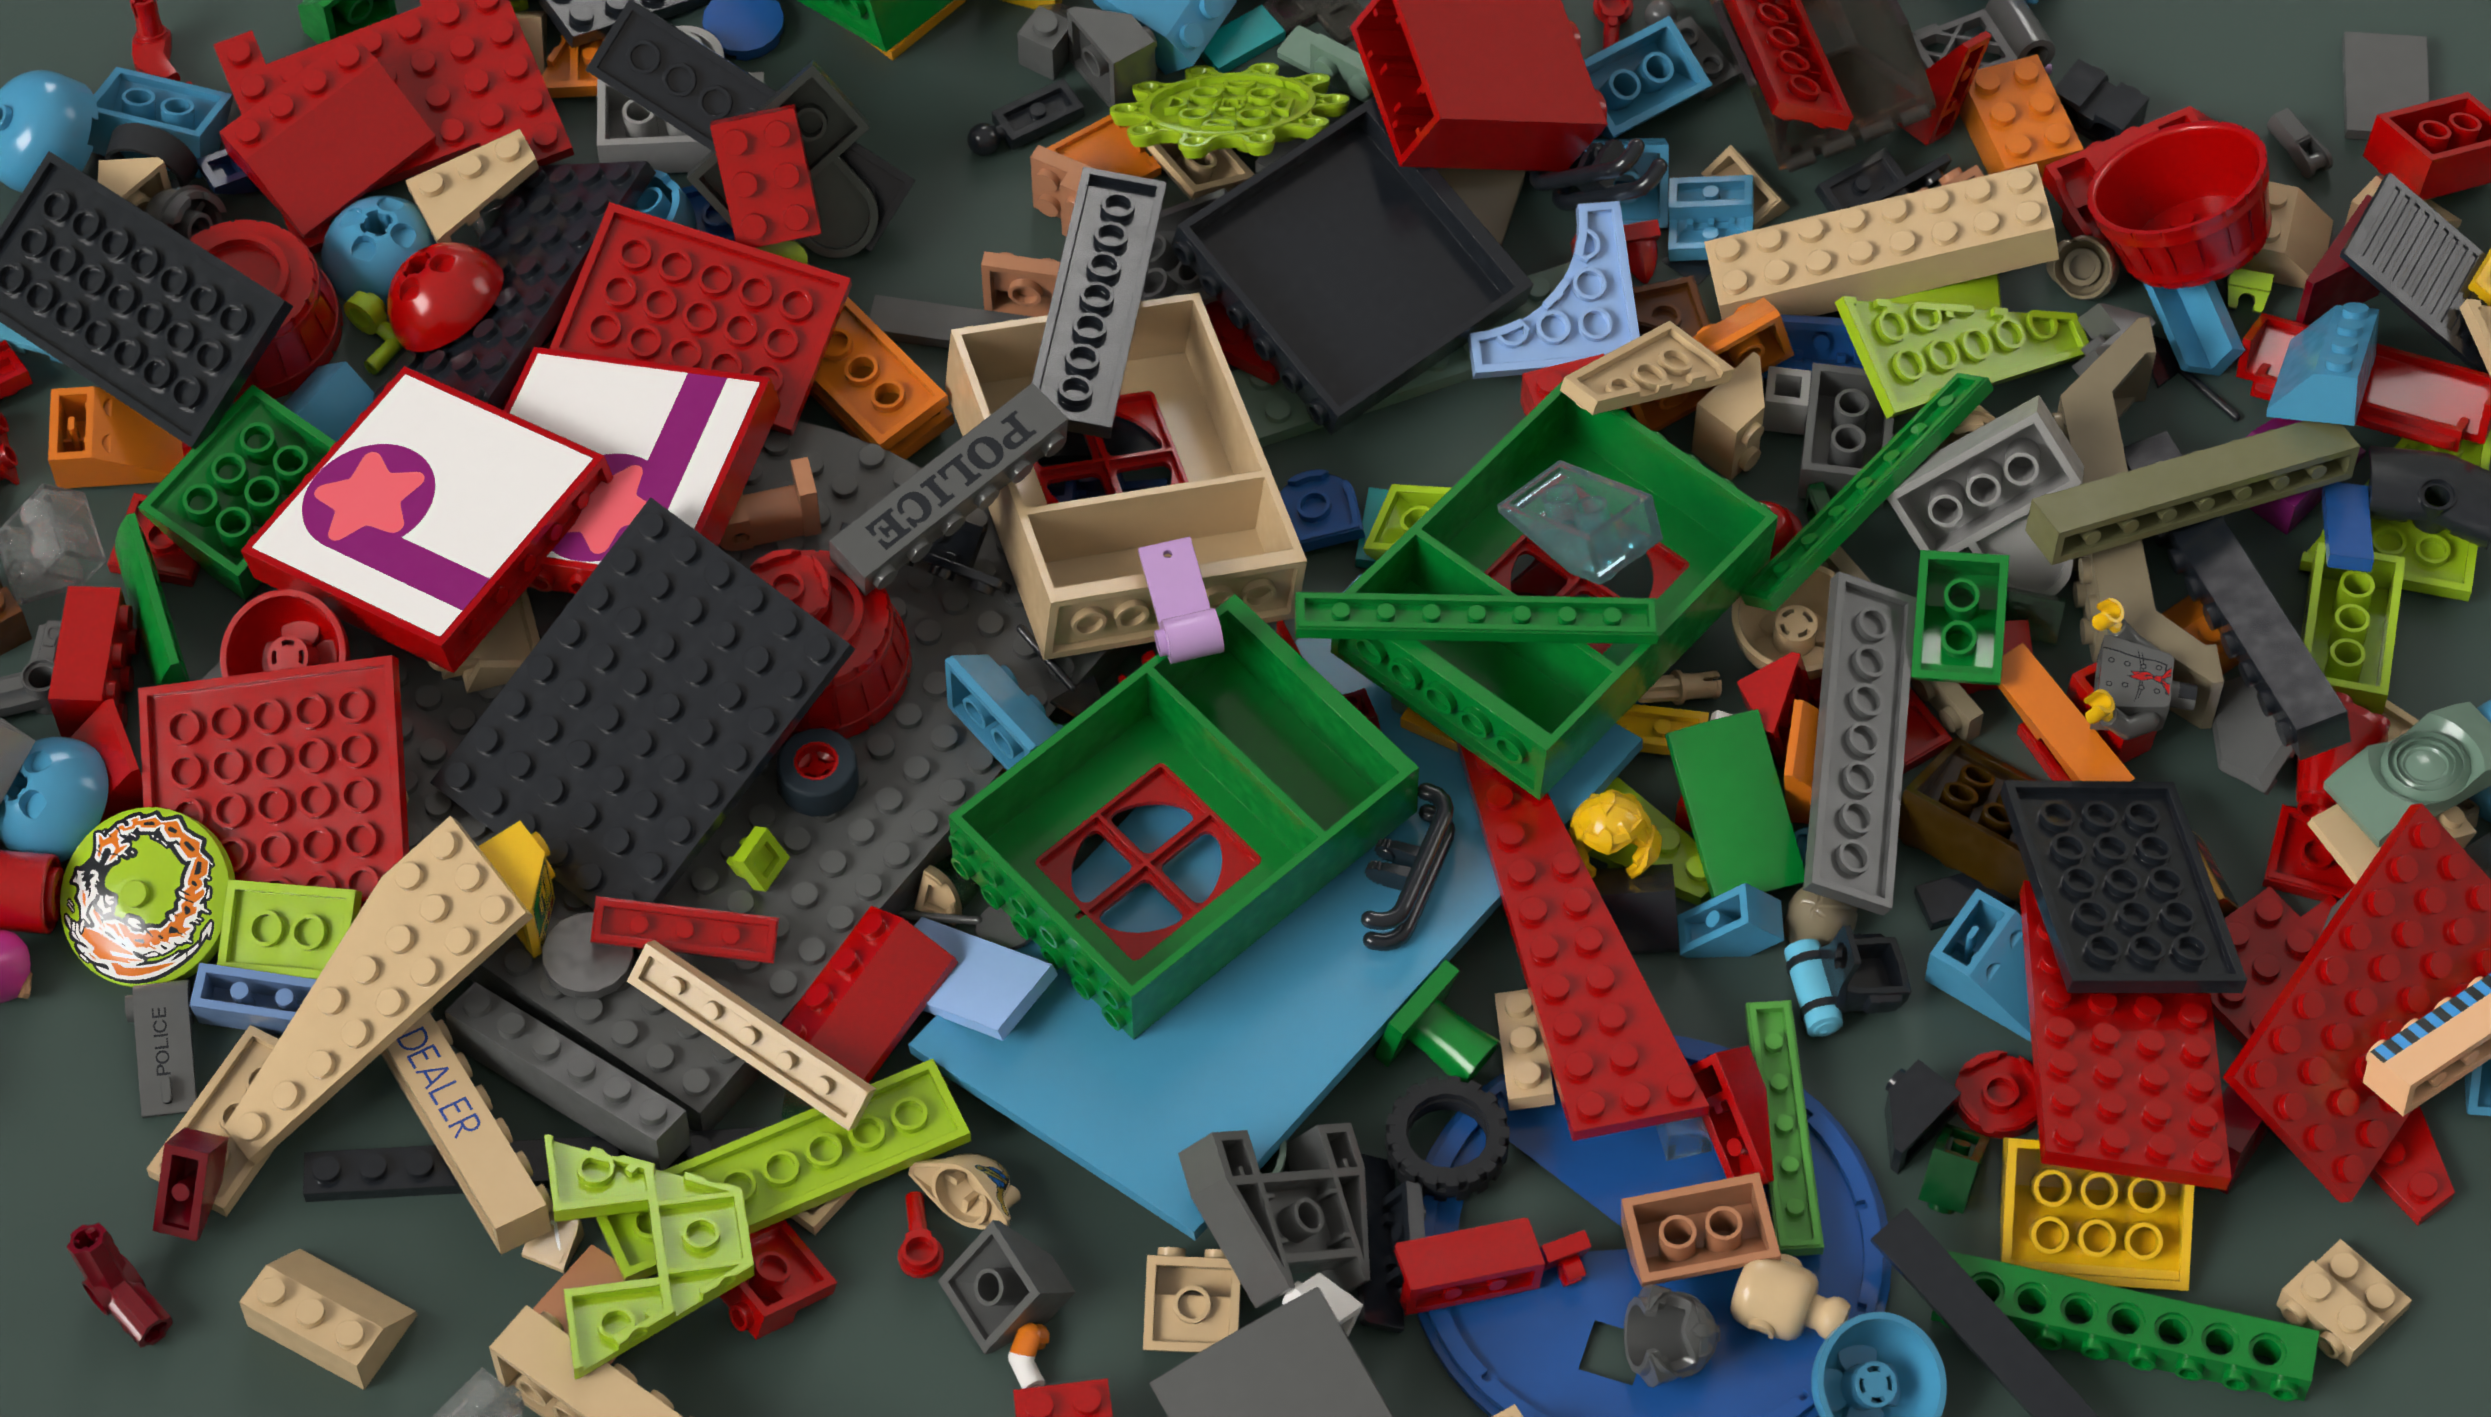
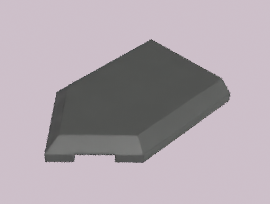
[2212,676,2295,796]

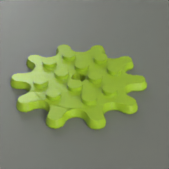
[1109,62,1350,159]

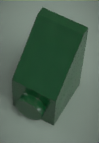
[1918,1123,1990,1214]

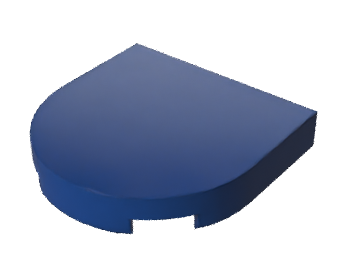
[1280,469,1365,552]

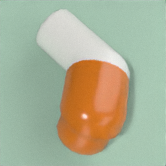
[1008,1323,1050,1389]

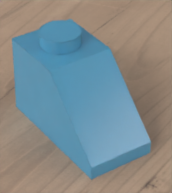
[1677,883,1784,958]

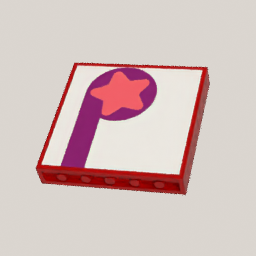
[504,347,781,594]
[241,366,614,673]

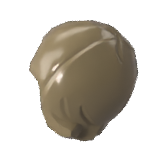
[2046,235,2120,300]
[1783,887,1858,947]

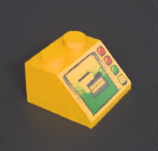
[478,821,555,958]

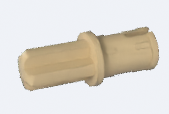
[1638,670,1722,705]

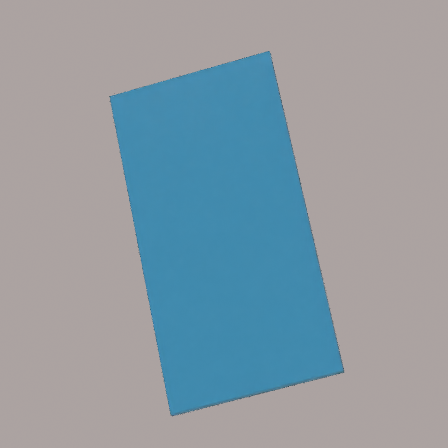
[908,574,1643,1241]

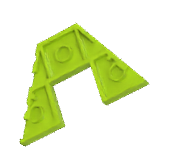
[544,1134,754,1379]

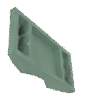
[2323,702,2491,848]

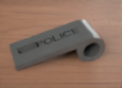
[125,980,197,1118]

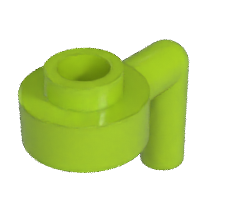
[343,291,403,375]

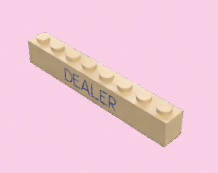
[381,1007,553,1255]

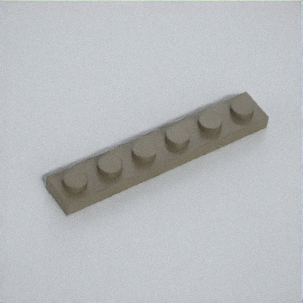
[1821,546,1984,743]

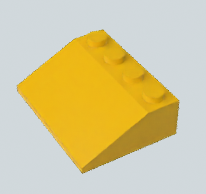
[2000,1137,2195,1291]

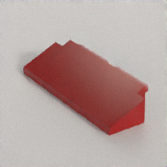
[2236,313,2491,453]

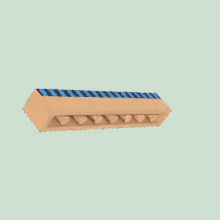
[2363,973,2491,1116]

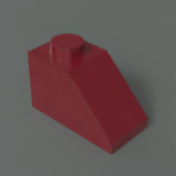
[152,1127,229,1241]

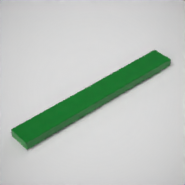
[1739,373,1994,611]
[1295,592,1659,644]

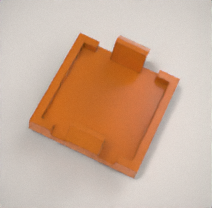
[1047,115,1161,179]

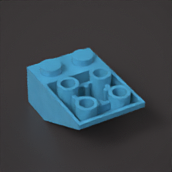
[1924,888,2031,1042]

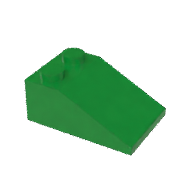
[1911,550,2009,685]

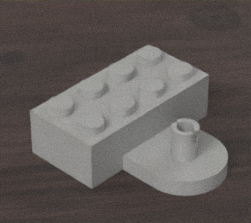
[1887,395,2084,602]

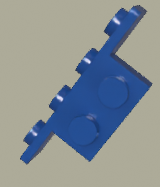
[1762,314,1863,381]

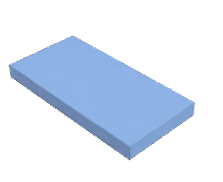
[914,917,1058,1041]

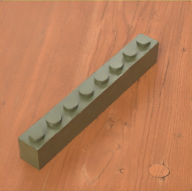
[2025,421,2360,565]

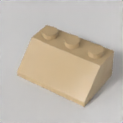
[239,1249,417,1390]

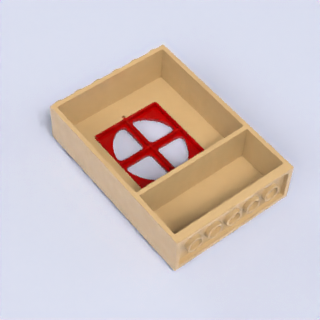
[945,292,1307,660]

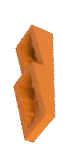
[1997,643,2135,782]

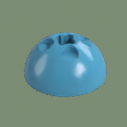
[321,195,437,309]
[0,737,109,863]
[1811,1312,1947,1417]

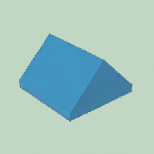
[283,361,375,442]

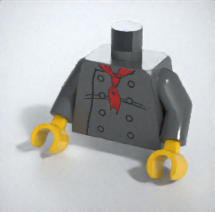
[2084,598,2198,740]

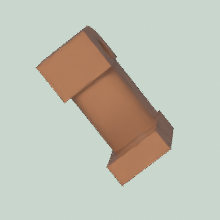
[720,457,822,551]

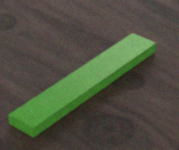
[1745,1000,1824,1256]

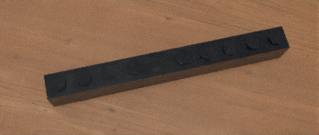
[2123,431,2351,760]

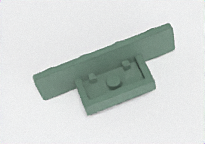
[1277,25,1375,103]

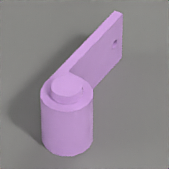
[1138,536,1224,664]

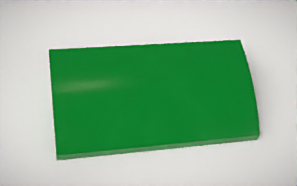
[115,513,190,686]
[1665,709,1805,898]

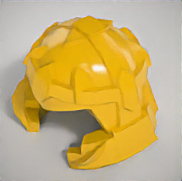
[1568,789,1662,879]

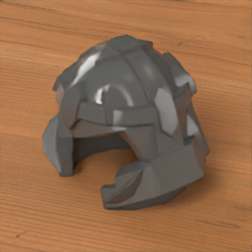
[1624,1284,1720,1387]

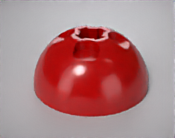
[387,242,504,352]
[220,589,350,677]

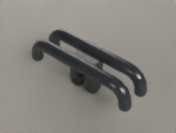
[1529,138,1668,210]
[1361,783,1456,951]

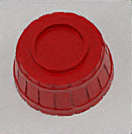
[2087,120,2272,289]
[189,219,343,403]
[785,550,912,741]

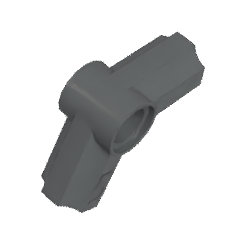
[0,620,62,718]

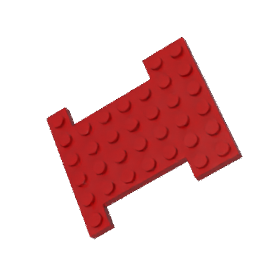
[213,0,574,254]

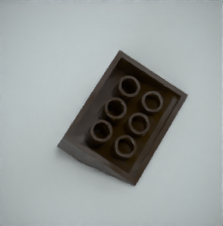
[1898,737,2038,905]

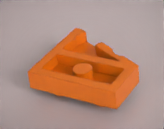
[542,35,605,98]

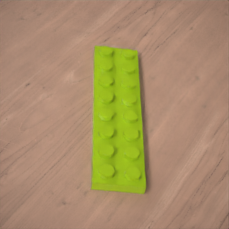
[595,1058,971,1281]

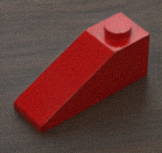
[1890,31,1992,146]
[1689,1045,1774,1186]

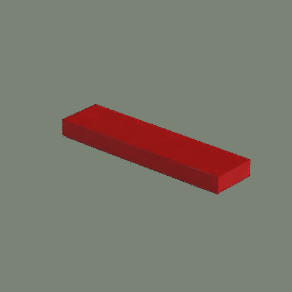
[590,896,779,965]

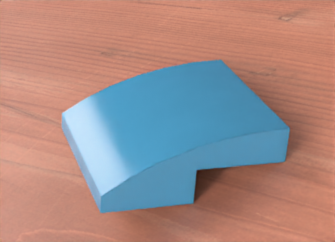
[1668,175,1754,261]

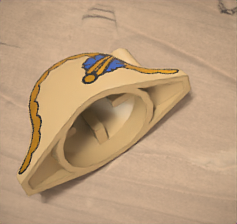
[908,1153,1021,1230]

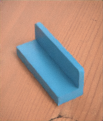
[2143,281,2245,376]

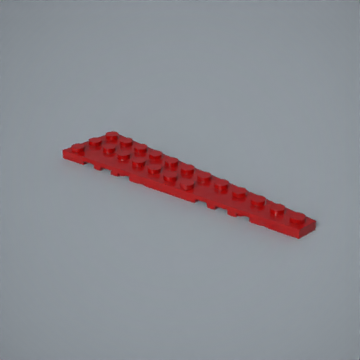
[1457,742,1709,1141]

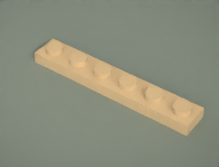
[627,940,876,1131]

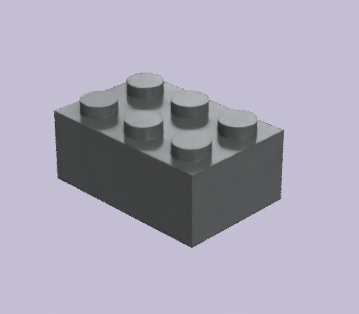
[1797,363,1894,508]

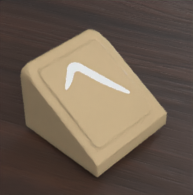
[521,1210,585,1273]

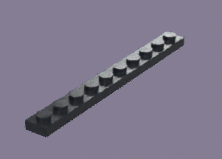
[303,1127,766,1202]

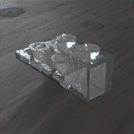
[0,483,107,605]

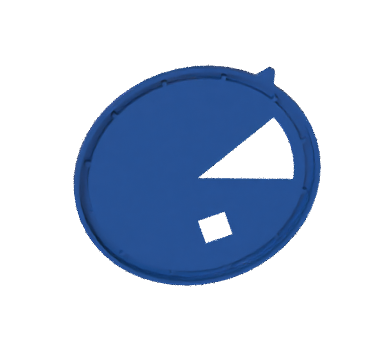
[1417,1036,1892,1417]

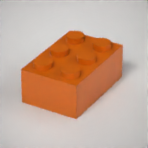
[1959,54,2084,188]

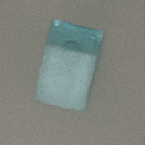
[1497,460,1663,585]

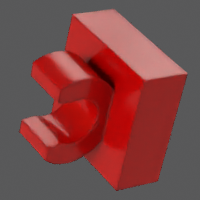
[1540,1229,1592,1287]

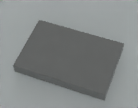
[2342,31,2429,140]

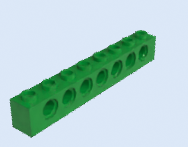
[1930,1250,2320,1401]

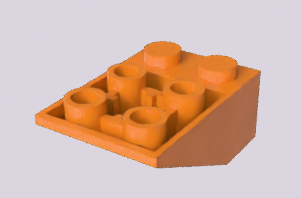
[48,386,184,489]

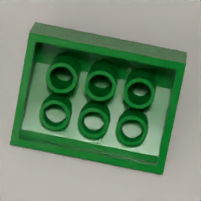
[138,384,336,600]

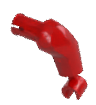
[130,0,193,85]

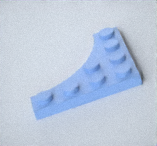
[1468,201,1640,379]

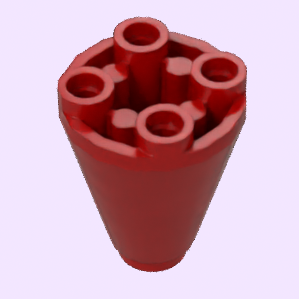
[2296,692,2391,820]

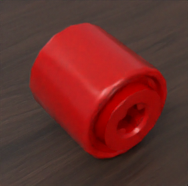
[0,850,64,934]

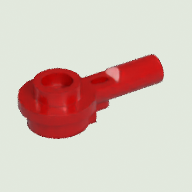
[1592,0,1634,50]
[898,1191,945,1278]

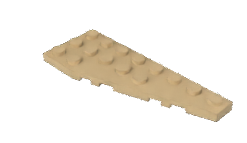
[224,816,533,1164]

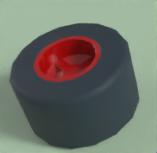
[777,728,859,817]

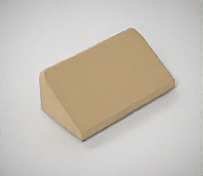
[1701,145,1790,229]

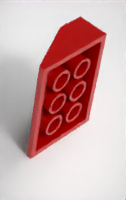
[219,33,437,239]

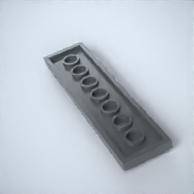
[1803,571,1917,916]

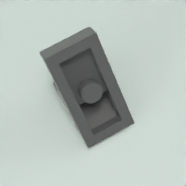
[2072,303,2156,376]

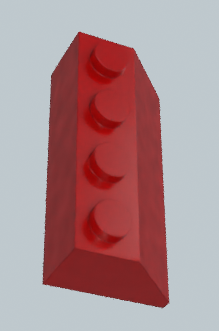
[781,906,958,1083]

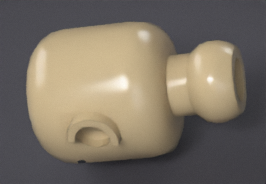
[1730,1254,1851,1341]

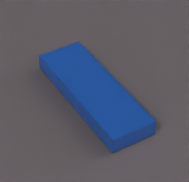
[2321,482,2374,572]

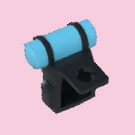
[1784,925,1911,1037]

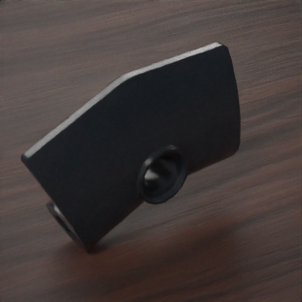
[2368,446,2491,550]

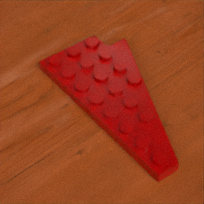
[2211,886,2455,1226]

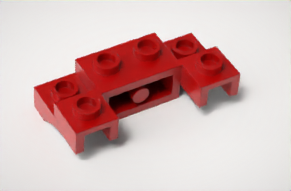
[2042,106,2200,241]

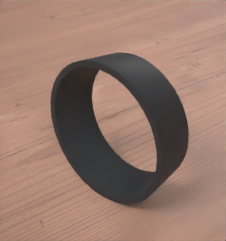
[104,123,198,188]

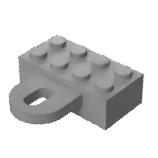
[597,25,765,173]

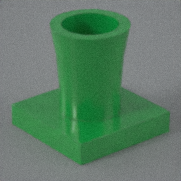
[1374,959,1501,1084]

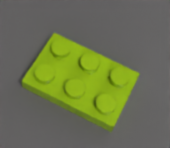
[217,879,362,979]

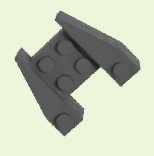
[1178,1123,1370,1308]

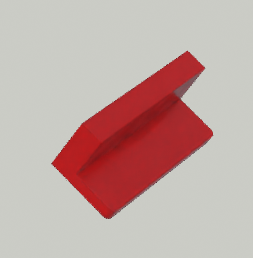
[1394,1218,1545,1316]

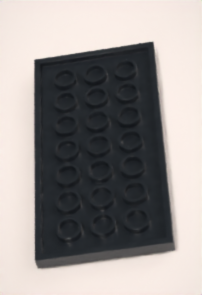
[0,151,293,449]
[373,161,656,409]

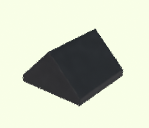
[1592,864,1679,955]

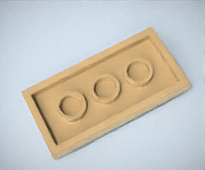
[146,1025,279,1217]

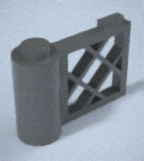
[1909,0,2056,70]

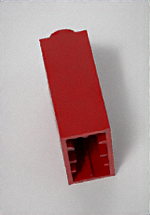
[1350,0,1608,171]

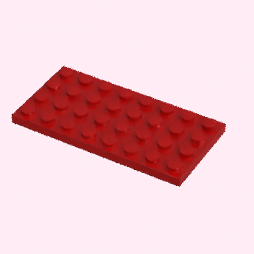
[2222,803,2491,1202]
[2019,880,2231,1190]

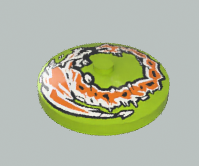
[60,807,235,988]

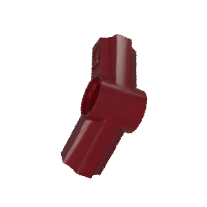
[66,1223,173,1348]

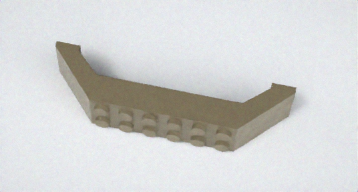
[2051,317,2224,729]

